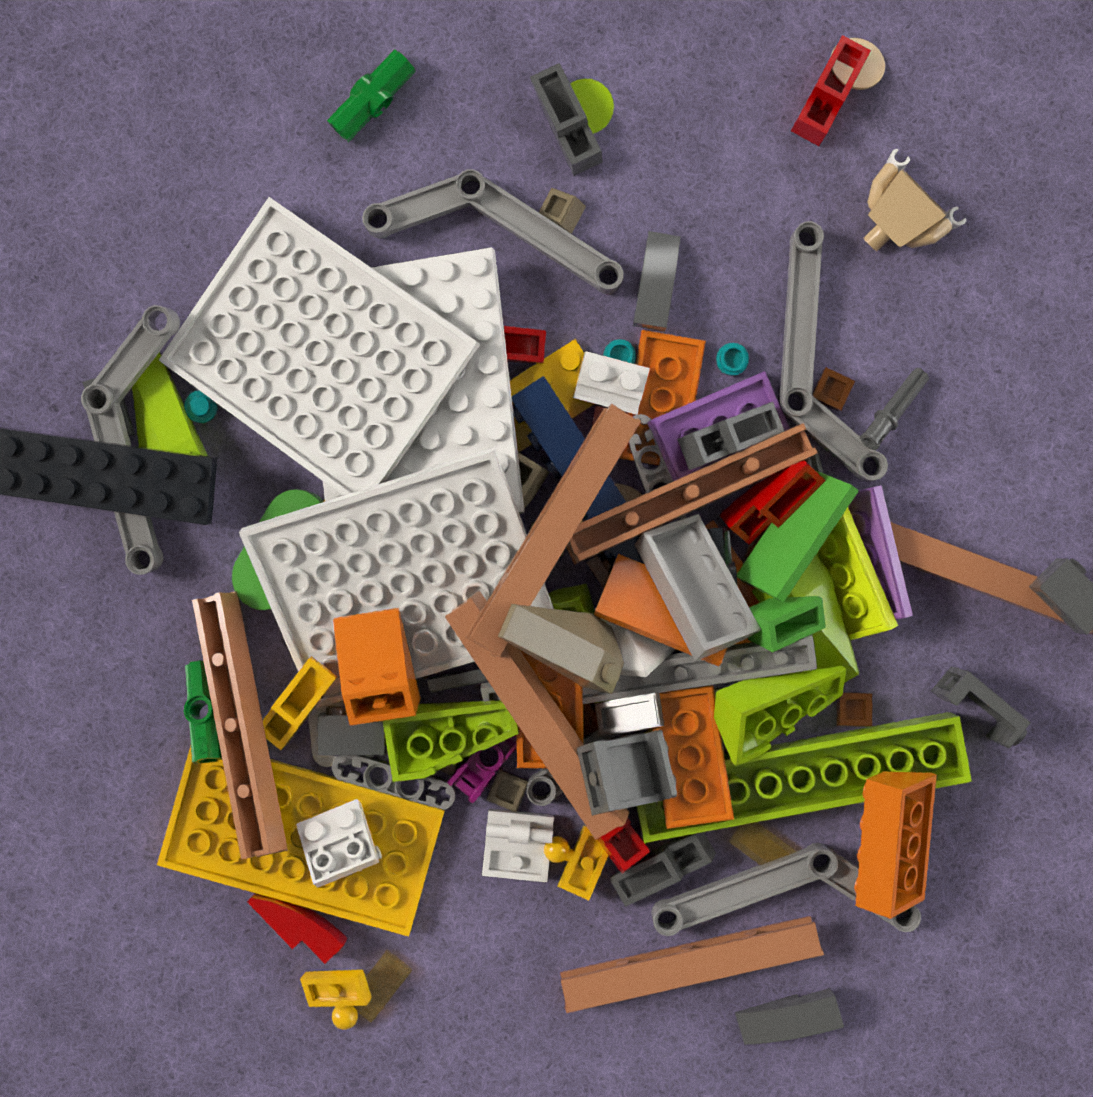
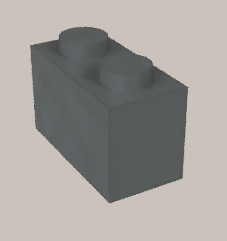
[1029,558,1093,635]
[318,706,387,756]

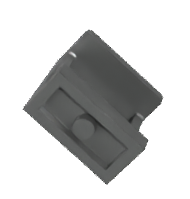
[931,666,1031,748]
[577,730,677,816]

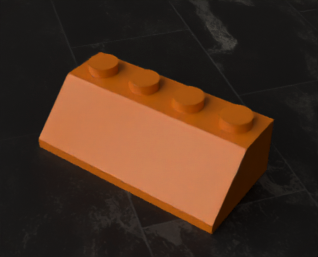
[854,771,937,919]

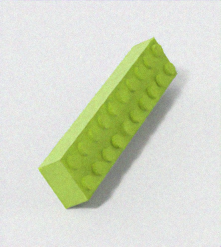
[636,712,972,843]

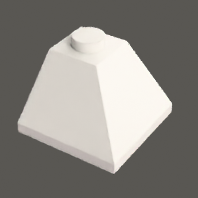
[601,619,676,677]

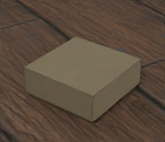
[486,769,528,812]

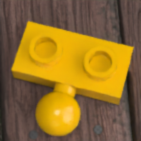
[544,826,608,901]
[300,970,372,1030]

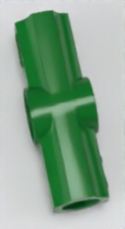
[327,49,416,143]
[183,660,222,764]

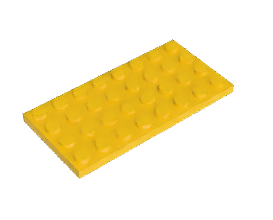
[157,745,445,937]

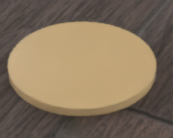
[830,38,885,90]

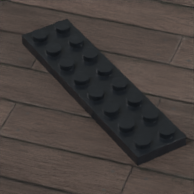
[0,427,218,525]

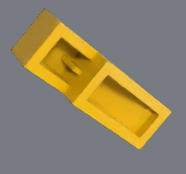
[263,656,337,750]

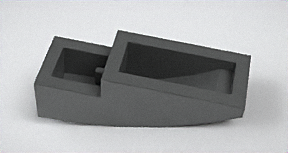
[530,63,603,176]
[632,231,681,332]
[677,402,785,470]
[609,832,716,907]
[735,988,844,1045]

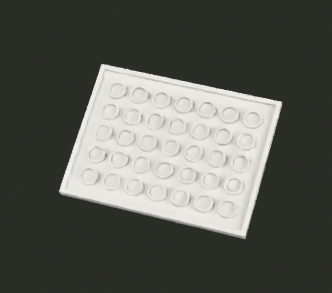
[159,197,480,496]
[323,247,525,514]
[239,447,554,709]

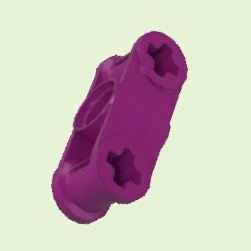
[447,735,517,804]

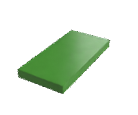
[737,470,858,603]

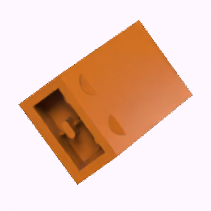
[333,608,421,726]

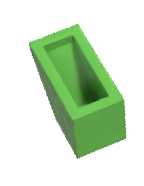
[748,596,826,652]

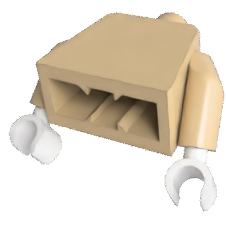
[864,149,966,251]

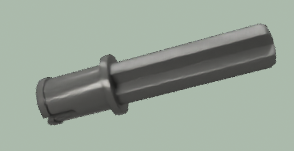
[860,368,929,450]

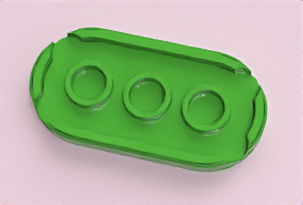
[232,490,324,610]

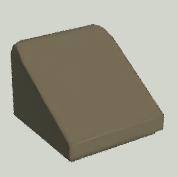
[538,188,586,234]

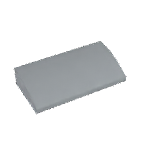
[634,514,761,661]

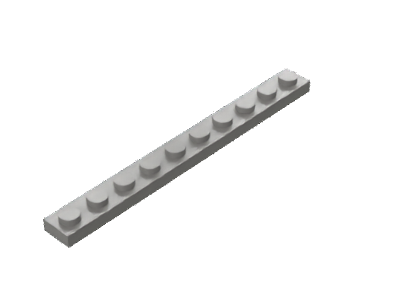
[481,634,817,704]

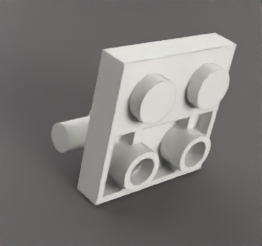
[296,799,382,888]
[482,808,554,882]

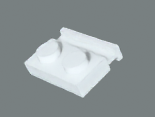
[573,351,650,415]

